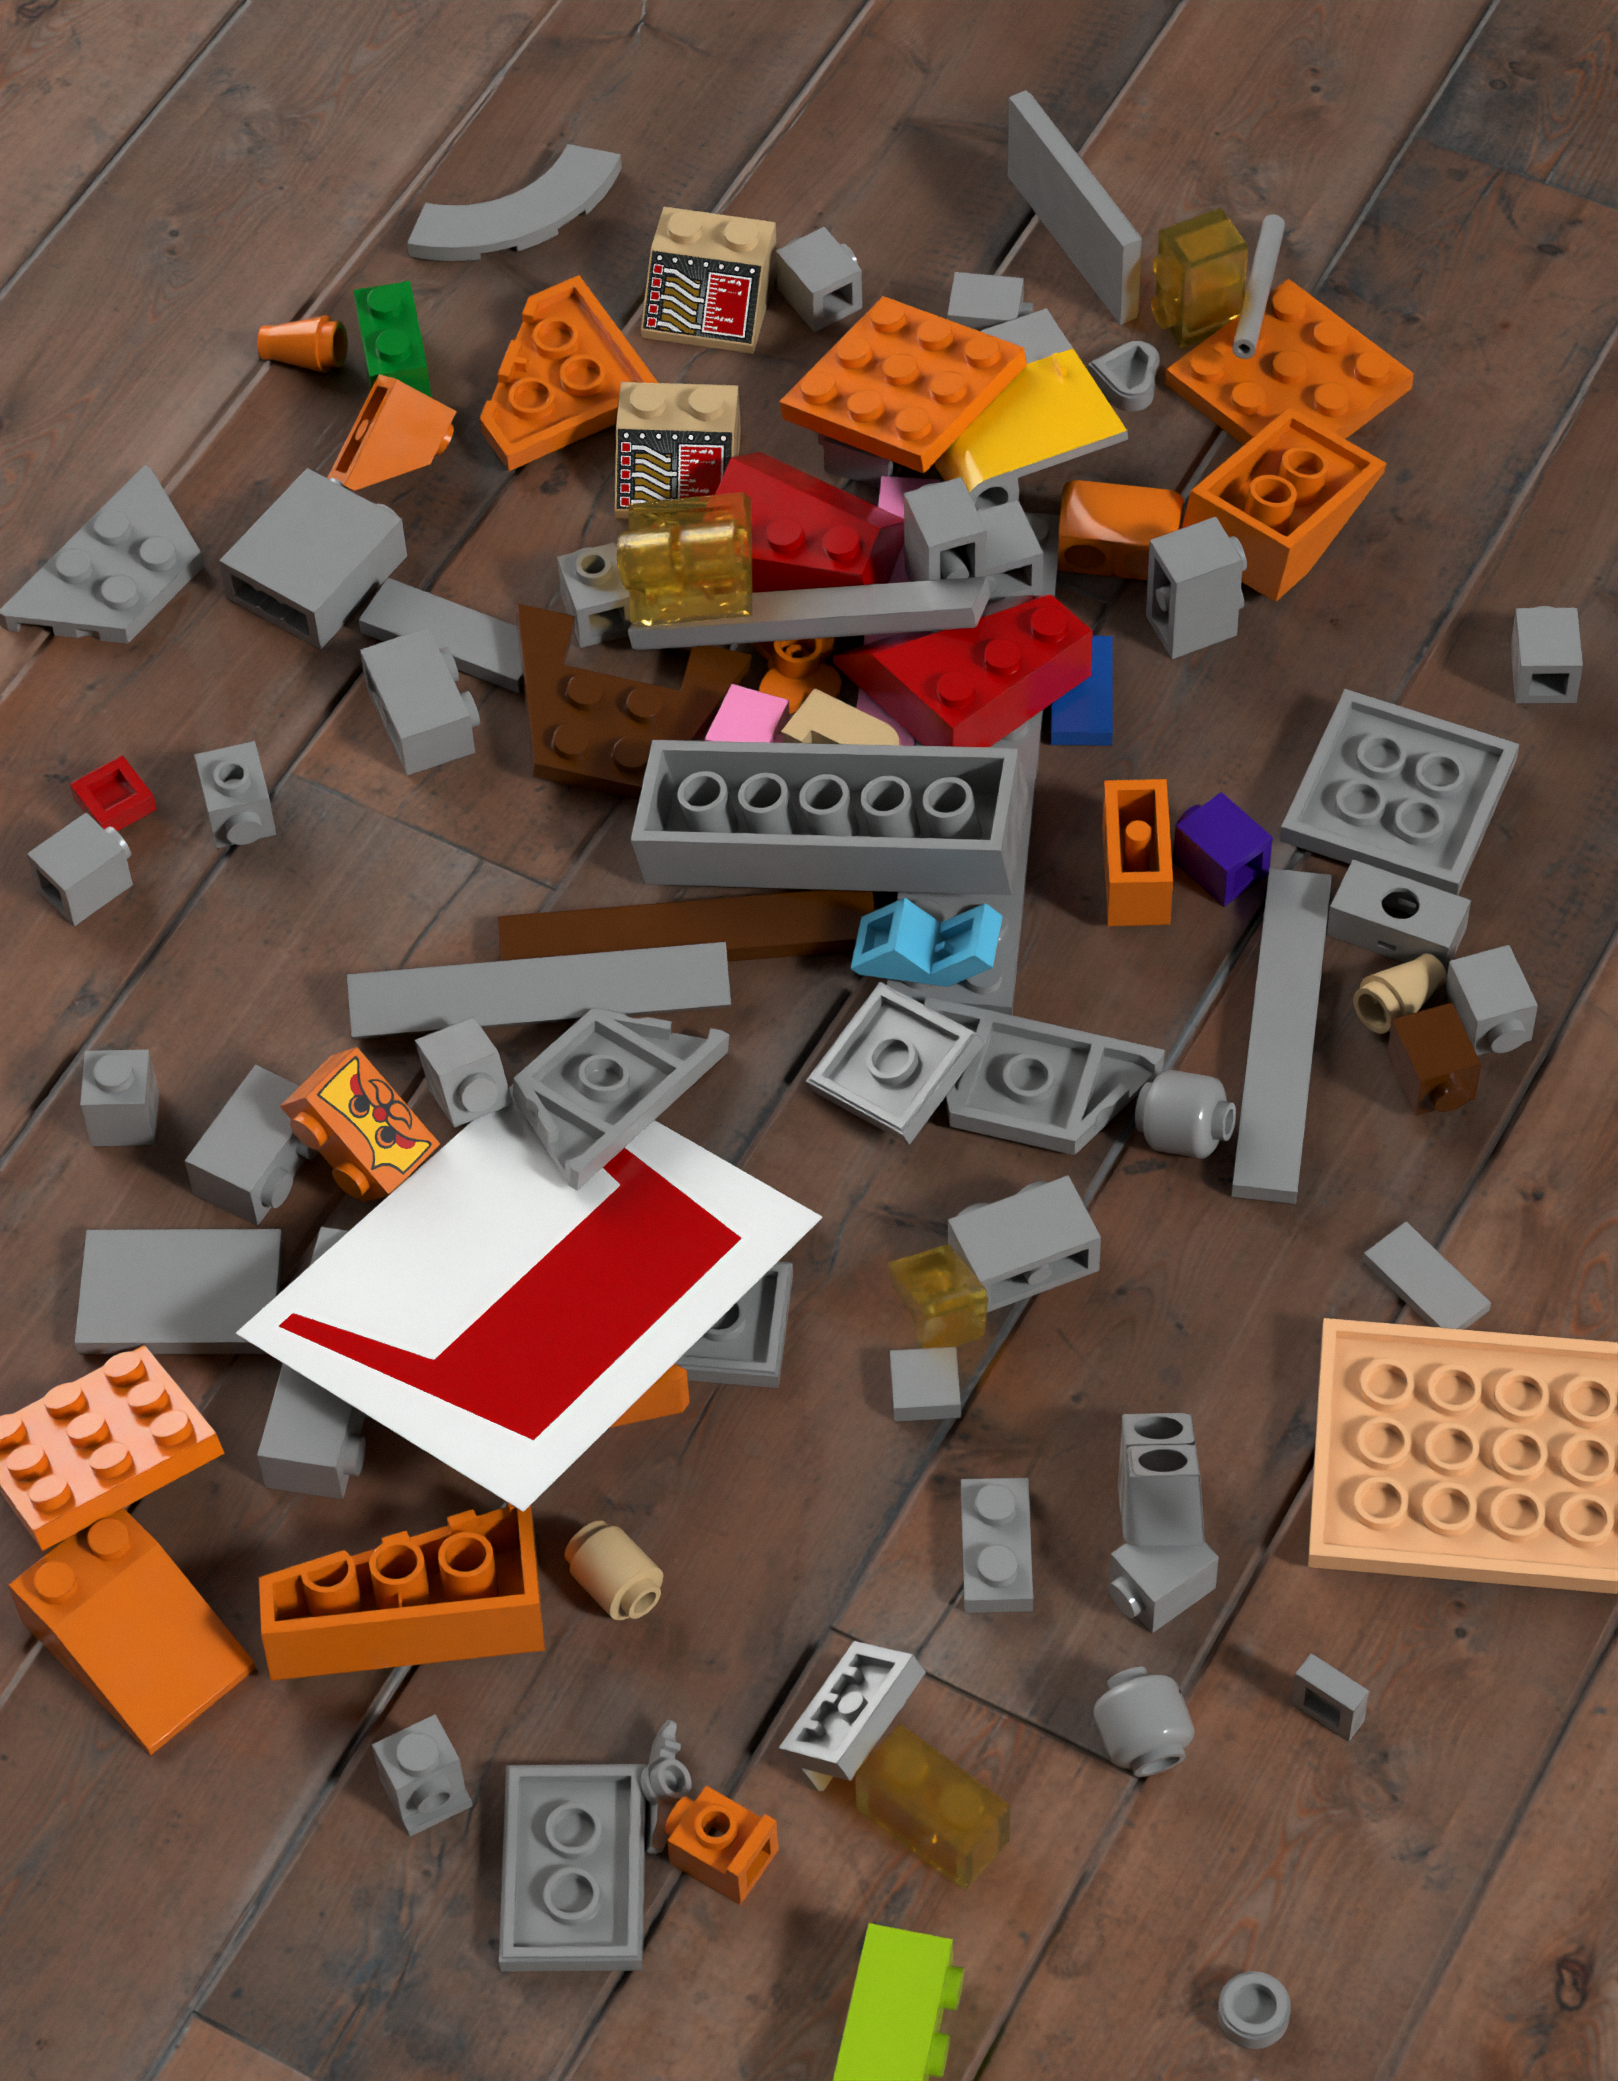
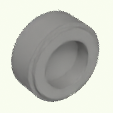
[1218,1971,1291,2049]

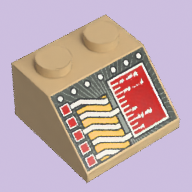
[641,207,777,354]
[615,382,741,521]

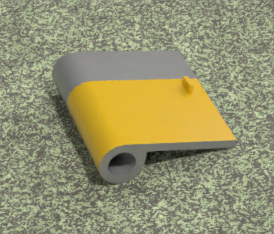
[934,308,1128,510]

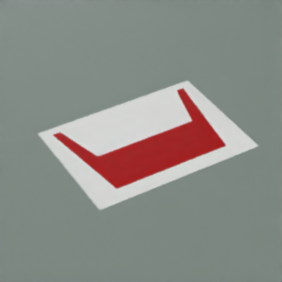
[235,1085,823,1512]

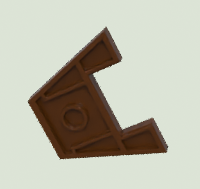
[516,603,752,800]

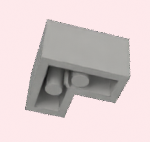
[904,477,1043,604]

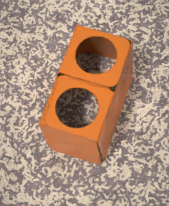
[1058,480,1184,581]

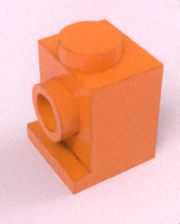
[664,1785,779,1905]

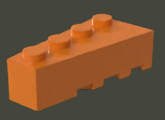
[259,1502,545,1681]

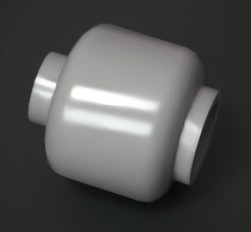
[1135,1070,1236,1159]
[1093,1667,1195,1777]

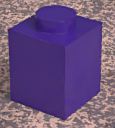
[1173,792,1273,907]

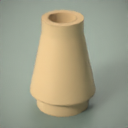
[1353,953,1447,1034]

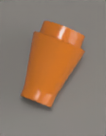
[257,315,348,373]

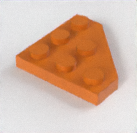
[480,275,658,471]

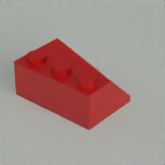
[692,451,904,596]
[833,594,1093,747]

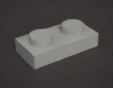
[961,1478,1033,1613]

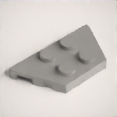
[0,465,204,644]
[924,996,1165,1155]
[513,1008,729,1191]

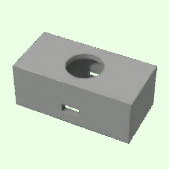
[1327,860,1471,973]

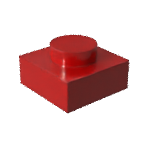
[70,755,157,831]

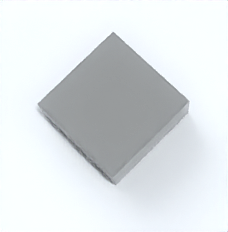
[890,1347,961,1422]
[1291,1653,1369,1741]

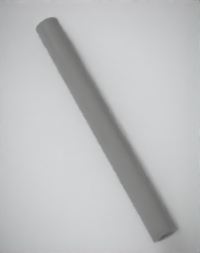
[1232,215,1285,359]

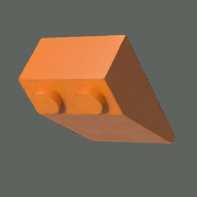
[1182,407,1387,602]
[8,1508,256,1756]

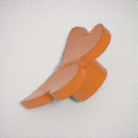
[751,637,842,715]

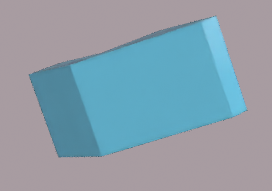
[850,898,1003,987]

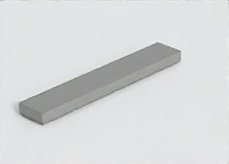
[627,576,991,650]
[1231,868,1332,1204]
[347,942,731,1040]

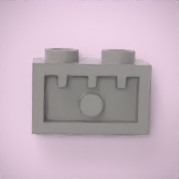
[779,1641,926,1791]

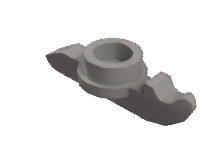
[641,1719,692,1854]

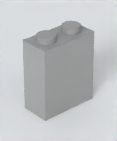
[219,468,407,650]

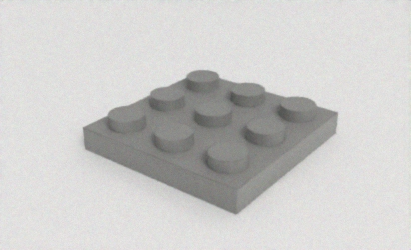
[1280,689,1519,896]

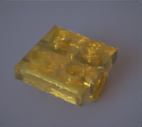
[617,492,753,627]

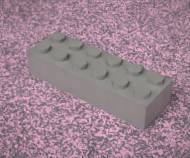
[631,740,1029,895]

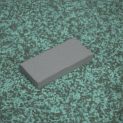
[1363,1222,1491,1330]

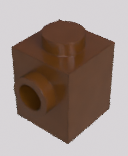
[1387,1003,1481,1116]

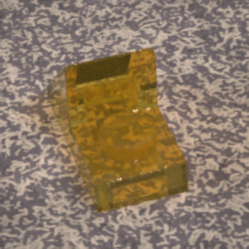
[887,1244,988,1349]

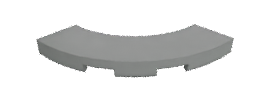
[407,144,622,261]

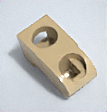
[781,689,900,745]

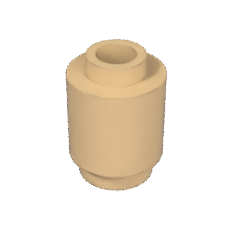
[565,1520,663,1620]

